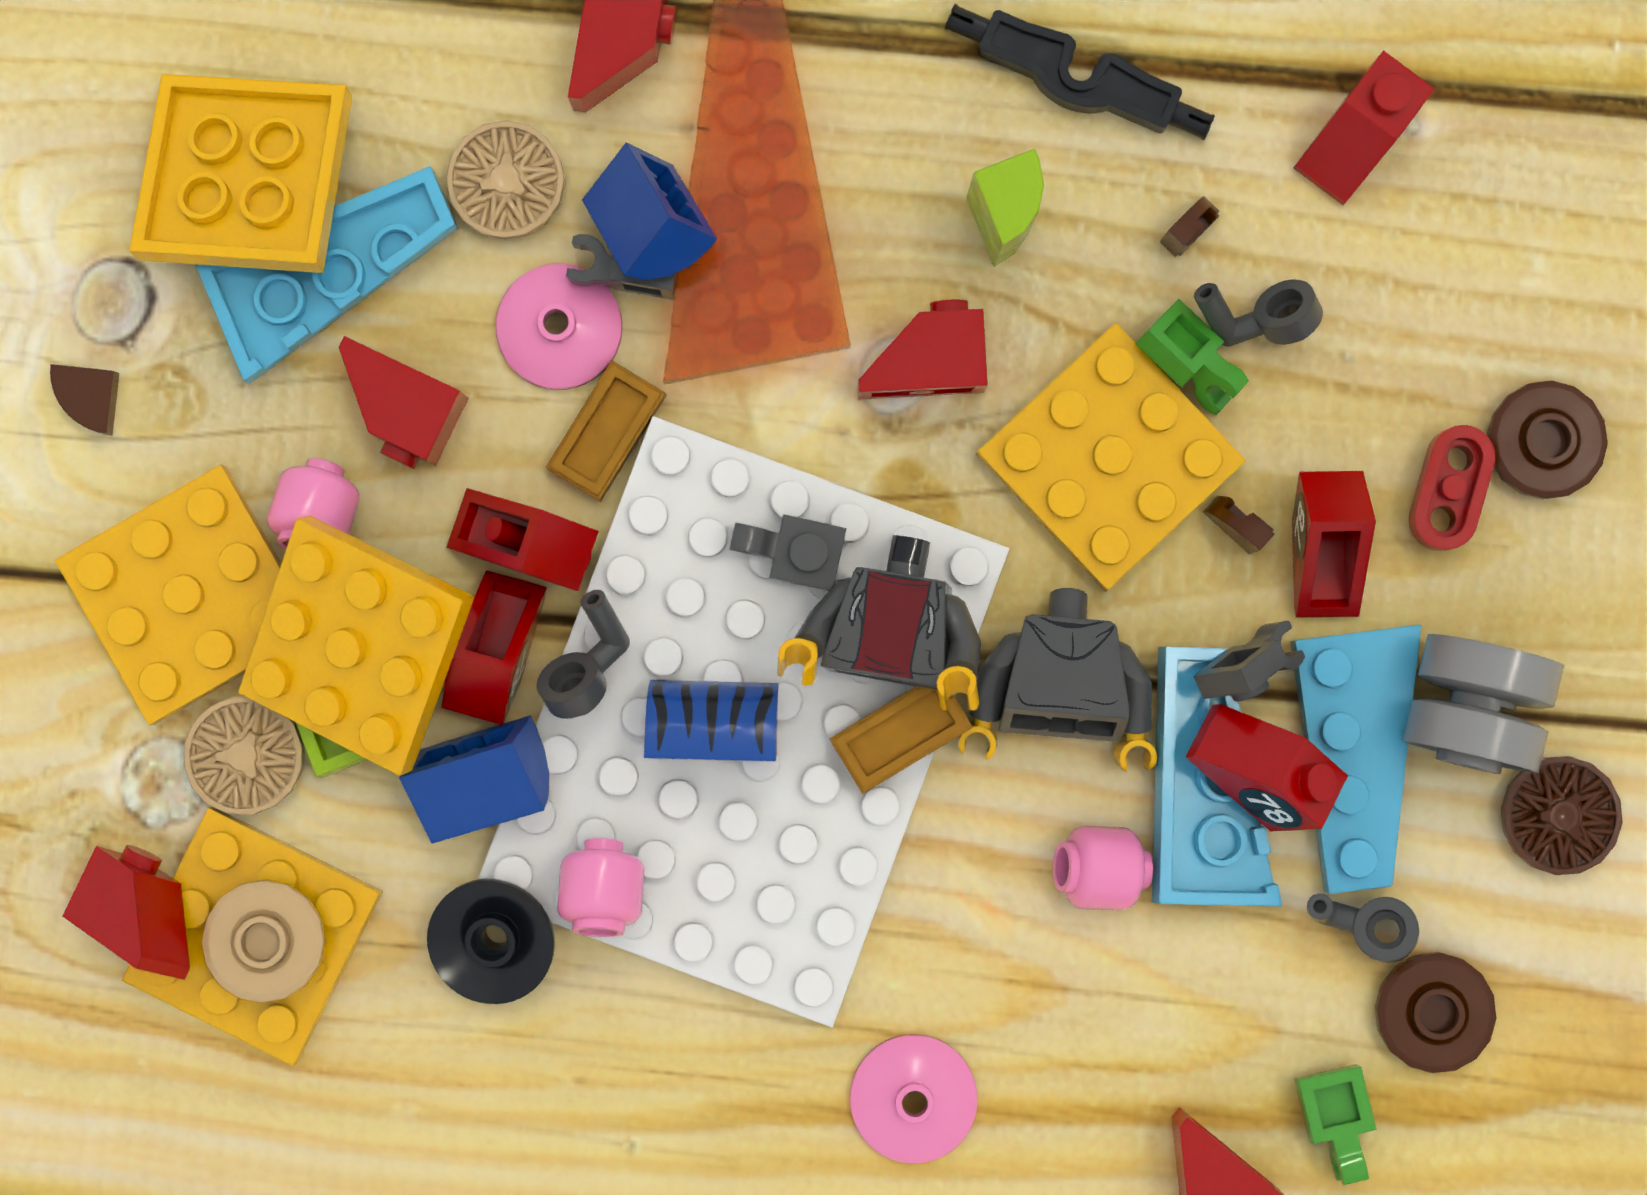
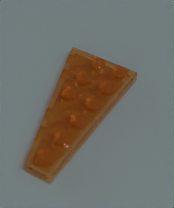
[663,0,851,385]

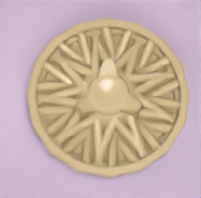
[446,120,565,240]
[184,697,304,815]
[202,880,326,1003]

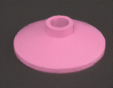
[496,264,622,390]
[850,1034,977,1164]

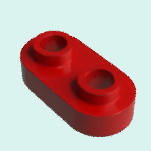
[1409,425,1495,551]

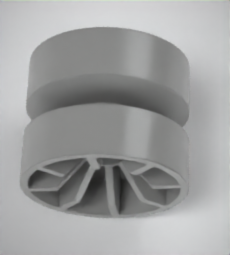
[1402,634,1564,774]

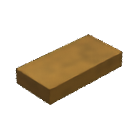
[545,360,667,502]
[829,686,973,794]

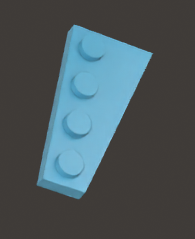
[195,166,458,384]
[1291,625,1421,894]
[1152,646,1282,906]

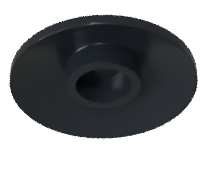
[427,879,555,1004]

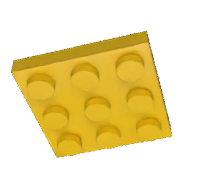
[129,74,352,273]
[976,323,1246,591]
[55,464,281,725]
[238,515,475,776]
[121,807,383,1066]

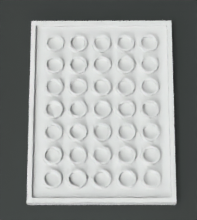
[478,416,1010,1028]

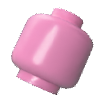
[267,458,360,549]
[1053,826,1153,910]
[557,838,644,937]

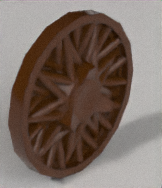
[1487,380,1608,499]
[1501,756,1623,875]
[1375,952,1497,1073]

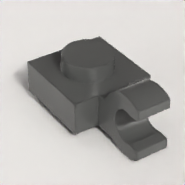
[566,234,680,300]
[729,514,847,591]
[1193,621,1305,702]

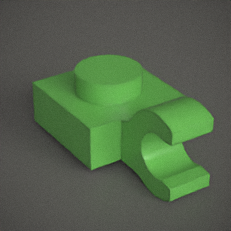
[1135,299,1249,415]
[1294,1064,1377,1185]

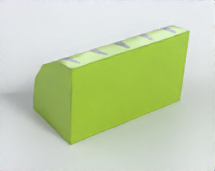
[966,149,1044,267]

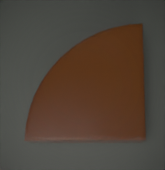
[1160,196,1220,257]
[50,364,120,436]
[1203,496,1275,554]

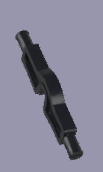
[944,4,1215,140]

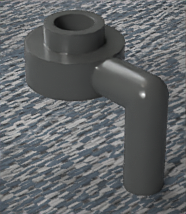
[1194,279,1323,346]
[537,590,630,719]
[1307,894,1419,963]

